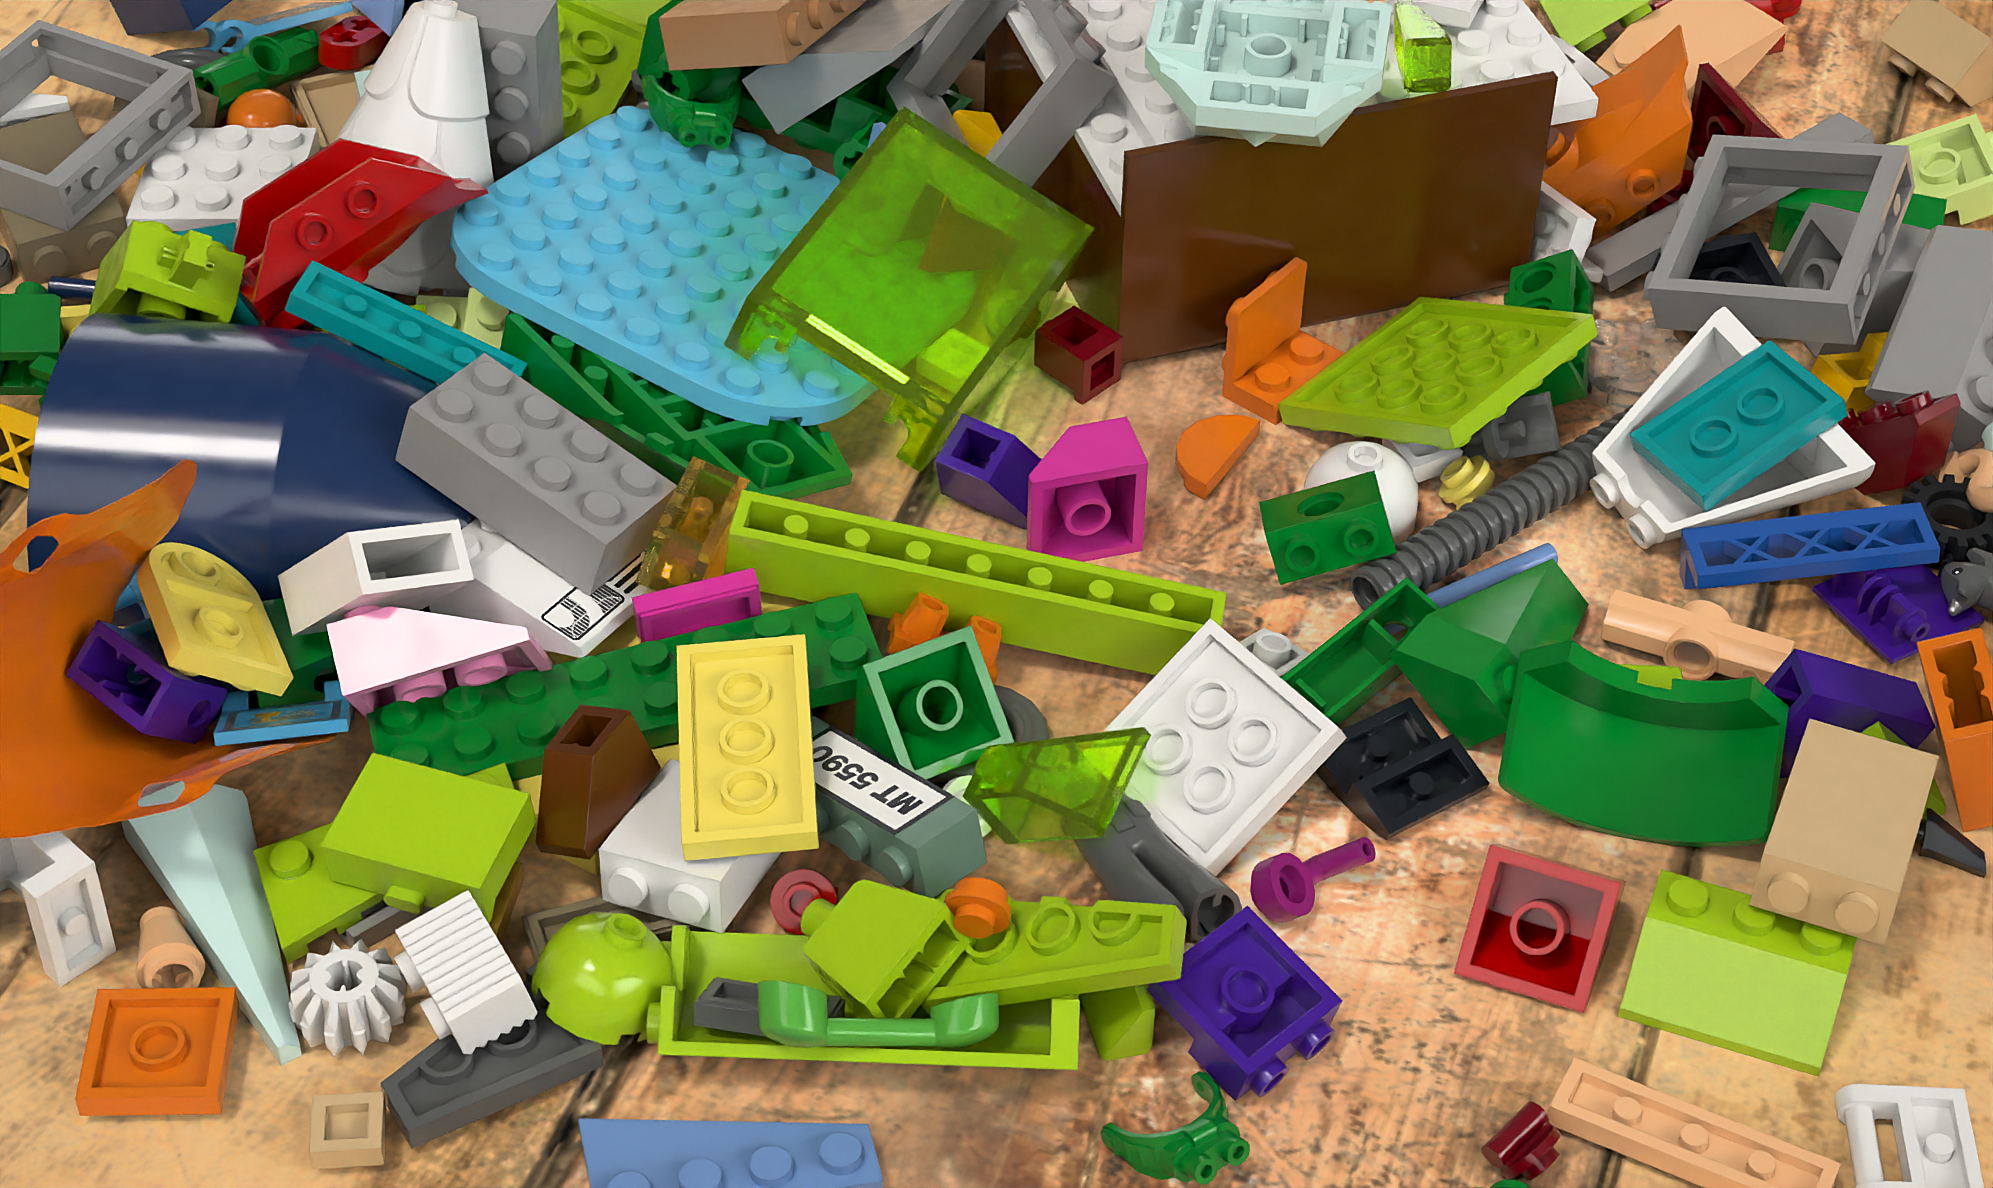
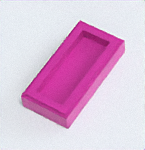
[632,568,762,643]

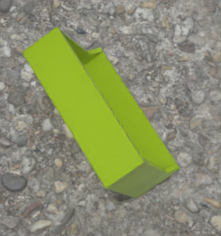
[320,753,536,923]

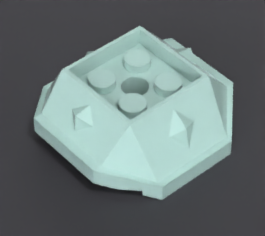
[1145,0,1392,147]

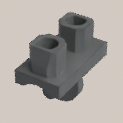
[1460,391,1561,462]

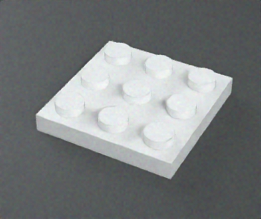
[126,125,320,231]
[1080,618,1347,876]

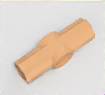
[1601,589,1796,685]

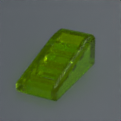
[1394,0,1452,93]

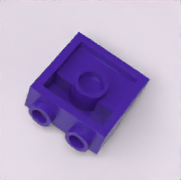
[1147,905,1343,1101]

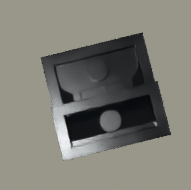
[1315,697,1490,840]

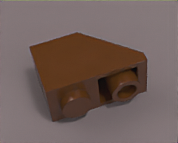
[535,704,661,860]

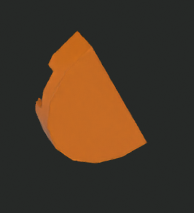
[1175,415,1260,500]

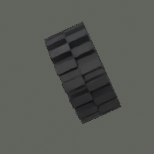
[1901,474,1993,578]

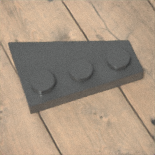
[380,961,603,1149]

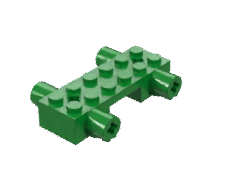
[636,0,973,191]

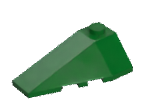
[1388,558,1589,749]

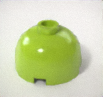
[531,912,672,1045]

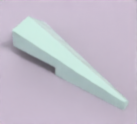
[121,781,302,1066]

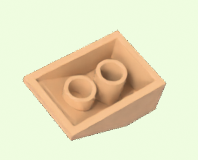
[1595,0,1787,109]

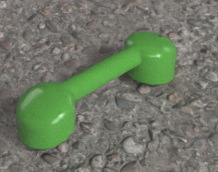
[758,981,999,1049]

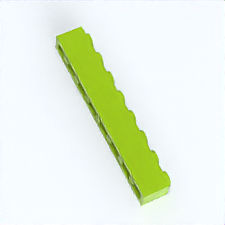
[724,490,1227,675]

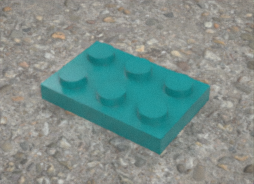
[1630,340,1848,512]

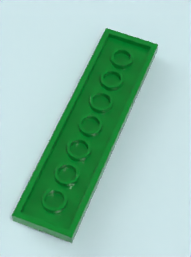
[366,593,883,782]

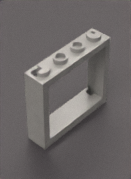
[886,0,1118,232]
[0,20,201,231]
[1644,135,1915,345]

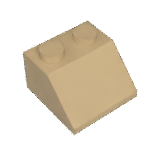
[1880,0,1993,107]

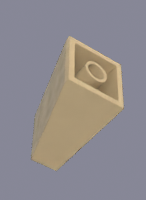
[1749,719,1939,946]

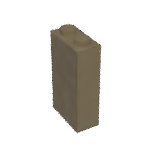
[0,110,127,284]

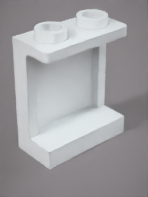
[0,831,116,988]

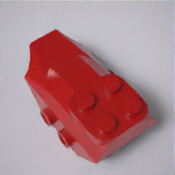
[232,138,489,330]

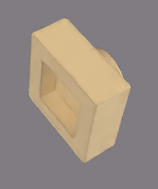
[309,1091,386,1170]

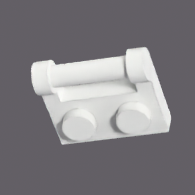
[1835,1084,1984,1188]

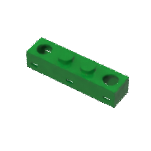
[1281,577,1440,726]

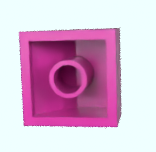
[1026,417,1148,562]

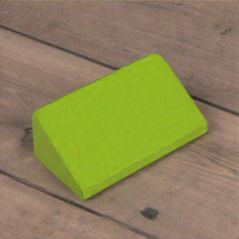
[1079,984,1155,1061]

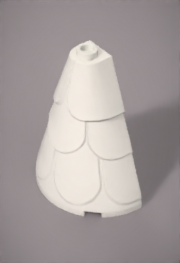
[334,0,494,298]

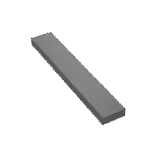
[1584,112,1874,292]

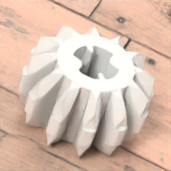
[288,939,407,1057]

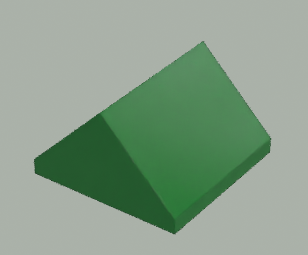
[854,625,1015,780]

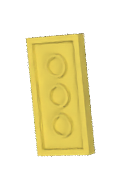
[677,634,819,861]

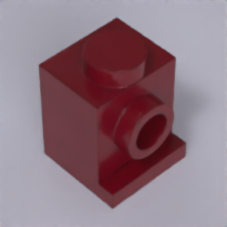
[1034,306,1123,405]

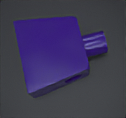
[66,620,227,744]

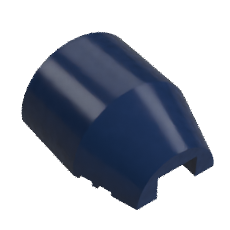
[27,312,477,627]

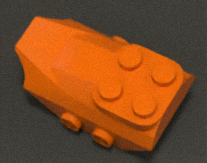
[1542,25,1693,241]

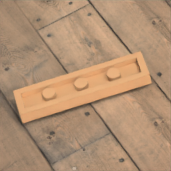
[1547,1057,1841,1188]

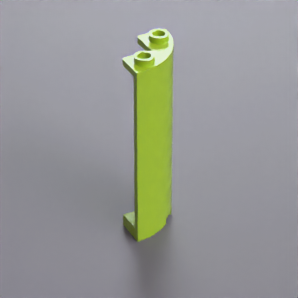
[647,925,1080,1070]

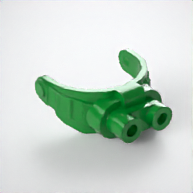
[642,74,742,150]
[1100,1071,1250,1185]

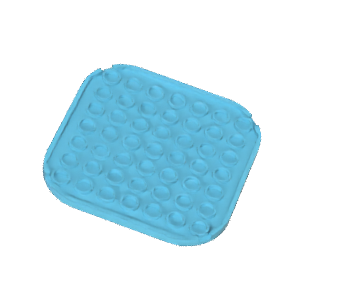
[449,106,977,427]

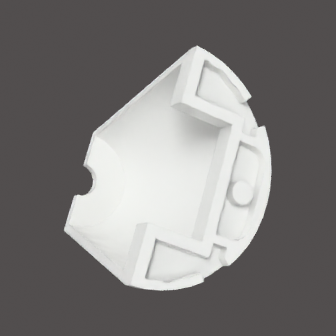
[1590,306,1875,549]

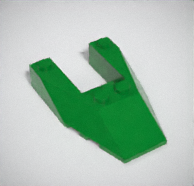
[500,313,853,504]

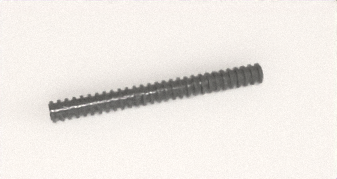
[1350,405,1633,610]

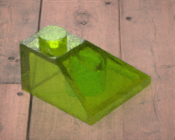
[962,727,1151,844]

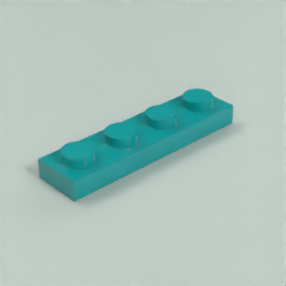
[285,260,528,385]

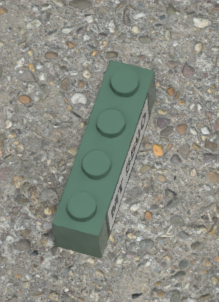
[811,715,987,898]

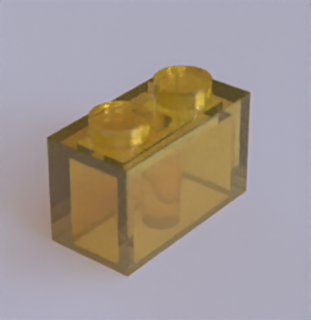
[636,456,750,591]

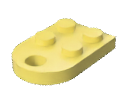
[137,542,294,696]

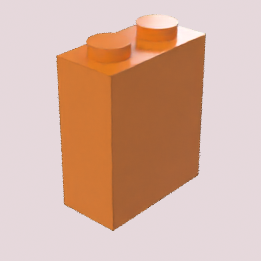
[1917,627,1993,832]

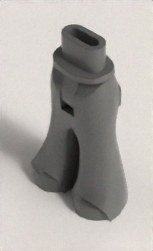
[1056,775,1242,942]

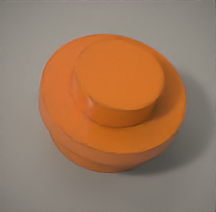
[944,877,1012,938]

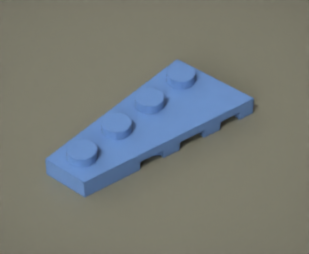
[578,1119,883,1188]

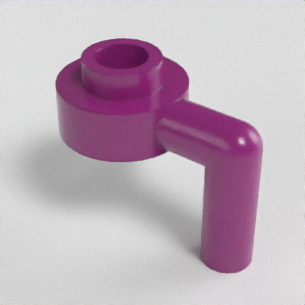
[1250,837,1376,923]

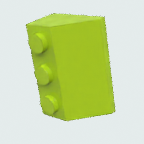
[1618,869,1857,1077]

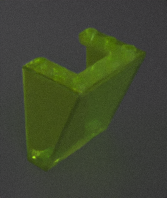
[724,106,1095,473]

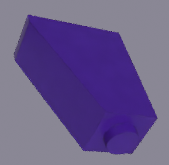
[1764,648,1936,778]

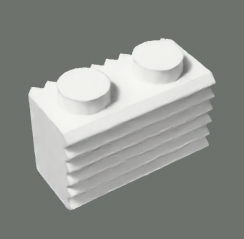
[394,890,538,1054]

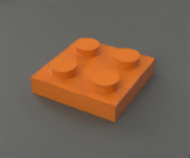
[75,987,239,1116]

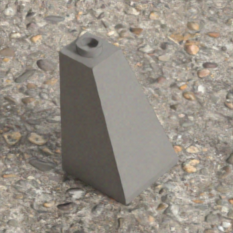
[1777,203,1931,358]

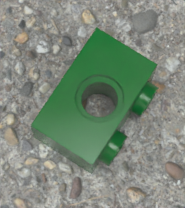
[1259,470,1397,585]

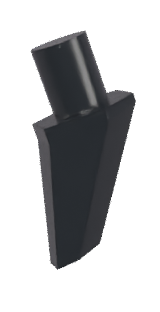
[1915,808,1986,878]

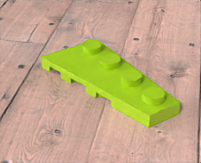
[253,763,515,965]
[921,889,1187,1016]

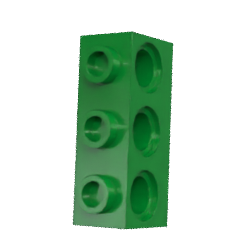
[1504,249,1594,407]

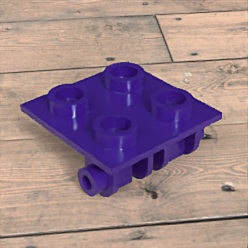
[1812,549,1985,664]

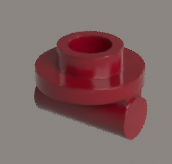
[1481,1101,1561,1181]

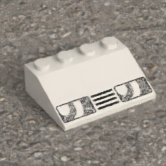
[429,497,722,658]

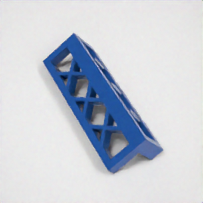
[1679,502,1940,590]

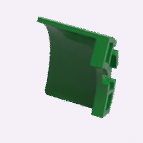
[1498,640,1789,847]

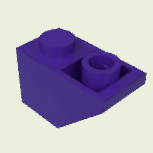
[935,413,1042,530]

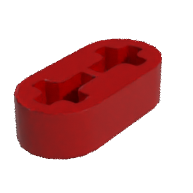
[318,16,388,70]

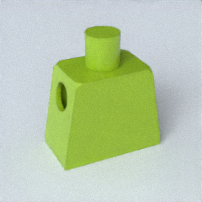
[800,879,971,1018]

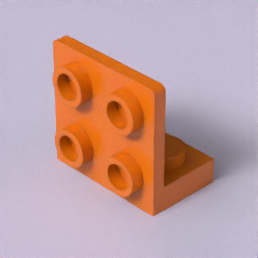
[1222,257,1345,425]

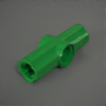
[193,26,322,113]

